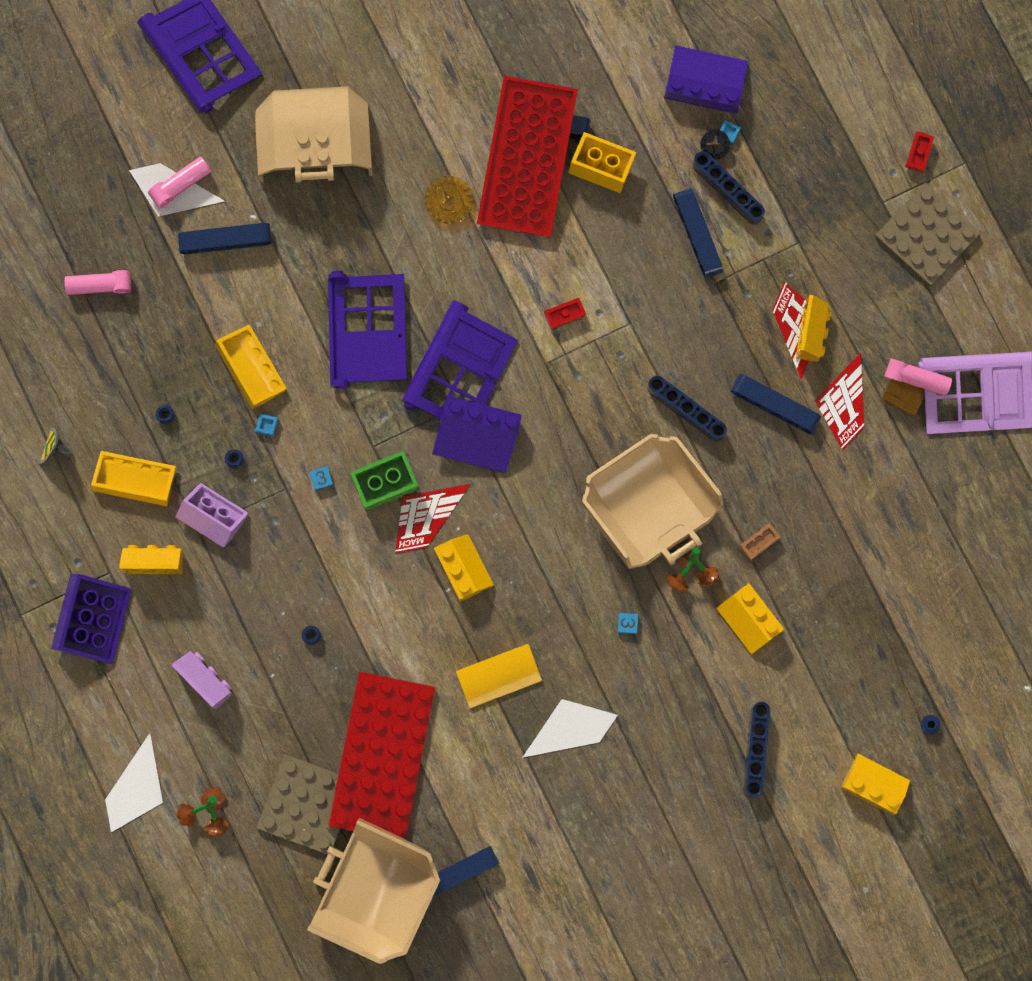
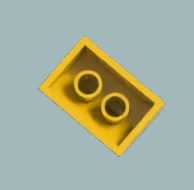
[568,132,636,194]
[795,295,831,362]
[434,534,494,603]
[119,545,183,574]
[716,583,784,655]
[840,753,910,815]

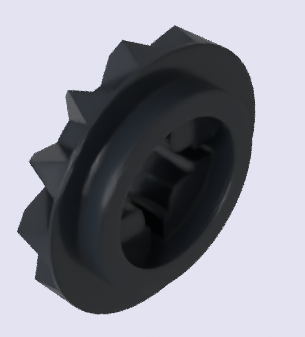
[700,129,730,160]

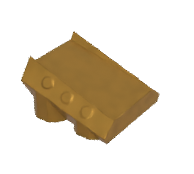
[882,378,924,417]

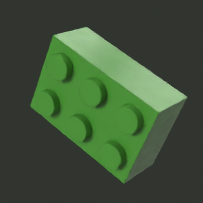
[350,451,419,511]

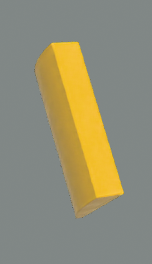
[215,324,287,410]
[91,451,176,507]
[456,644,542,709]

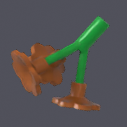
[666,547,719,592]
[176,787,229,837]

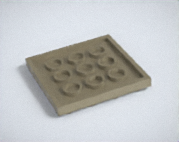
[874,183,981,287]
[256,754,340,854]

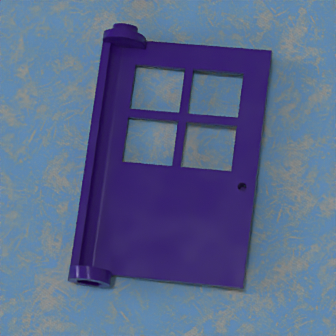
[137,0,262,114]
[328,270,407,389]
[402,300,518,419]

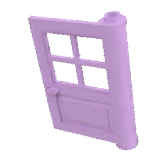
[917,352,1032,434]

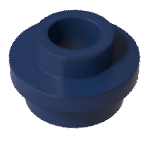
[156,405,175,424]
[225,449,244,469]
[302,626,321,645]
[920,715,940,735]

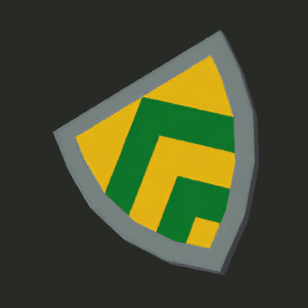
[39,428,71,465]

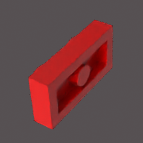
[905,131,934,173]
[544,298,586,330]

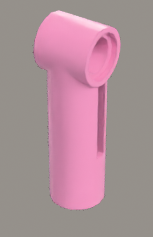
[148,157,211,209]
[65,270,131,295]
[884,358,952,396]

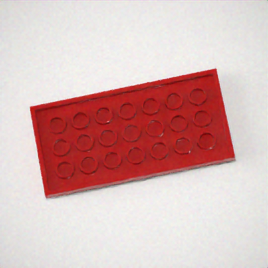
[477,76,578,238]
[328,671,435,839]

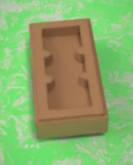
[739,522,781,561]

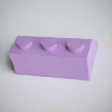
[176,483,249,548]
[172,651,232,710]

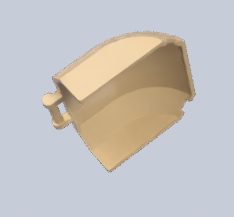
[255,86,373,183]
[582,434,724,569]
[307,818,440,964]

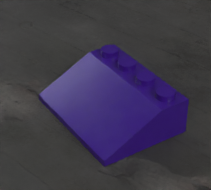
[664,45,748,114]
[432,396,522,473]
[51,574,132,664]

